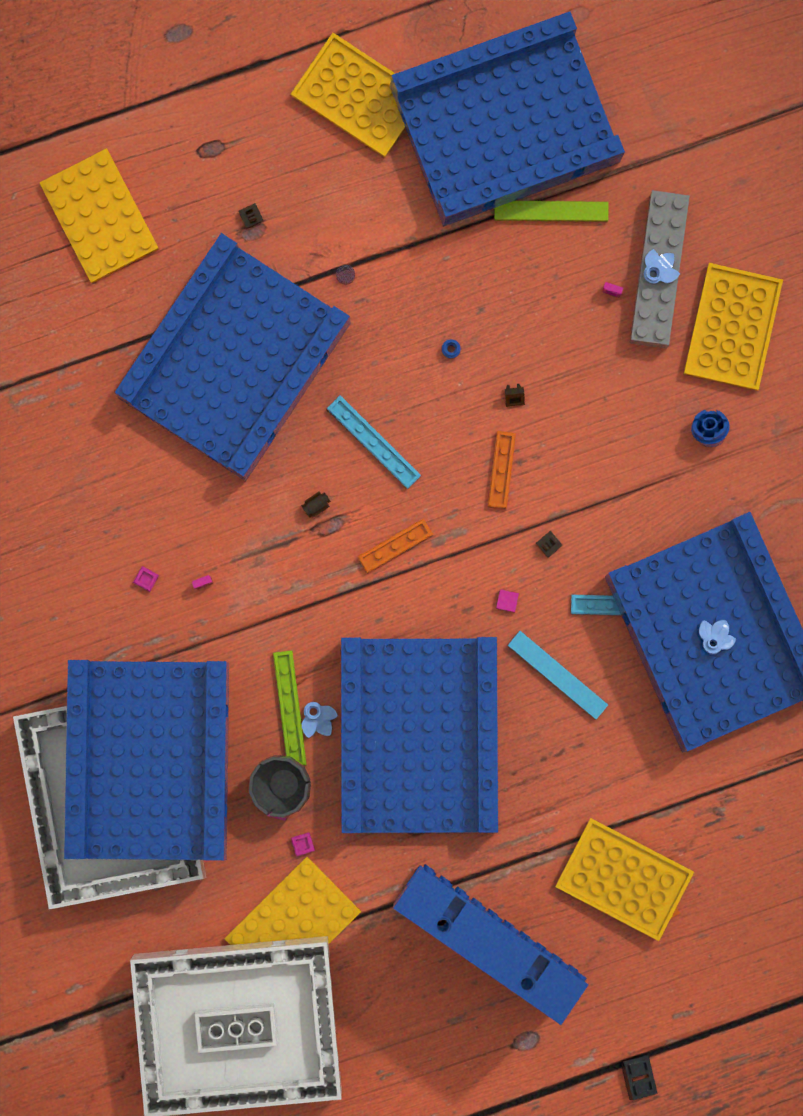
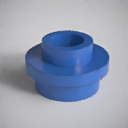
[442,339,461,359]

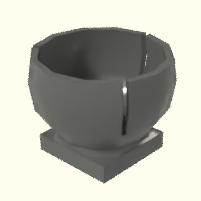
[249,755,312,818]

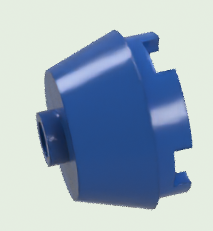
[691,410,730,447]

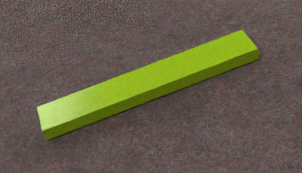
[494,201,608,222]
[273,650,307,766]

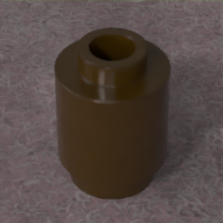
[301,491,331,518]

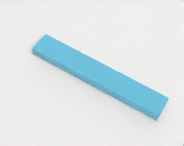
[327,395,421,489]
[571,595,621,616]
[507,631,608,720]

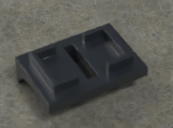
[620,1055,658,1100]

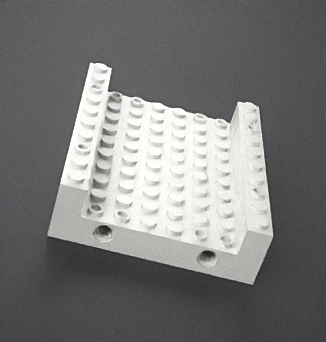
[13,706,207,909]
[130,936,342,1116]

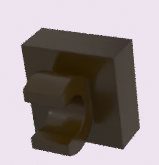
[238,203,264,229]
[505,384,525,407]
[536,531,563,558]

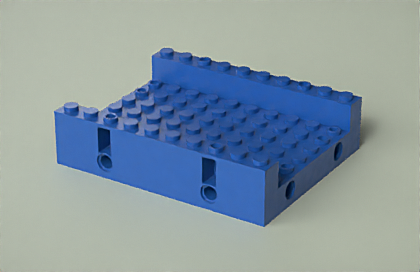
[390,11,625,227]
[115,233,351,481]
[605,512,803,753]
[341,637,498,833]
[64,660,229,861]
[393,864,589,1025]

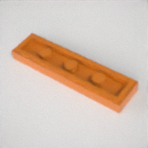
[488,431,516,509]
[358,518,433,573]

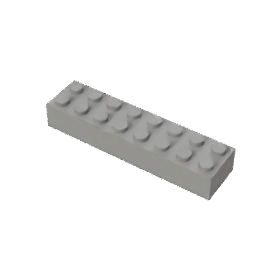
[629,190,690,349]

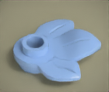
[644,249,680,284]
[699,620,736,654]
[302,702,338,738]

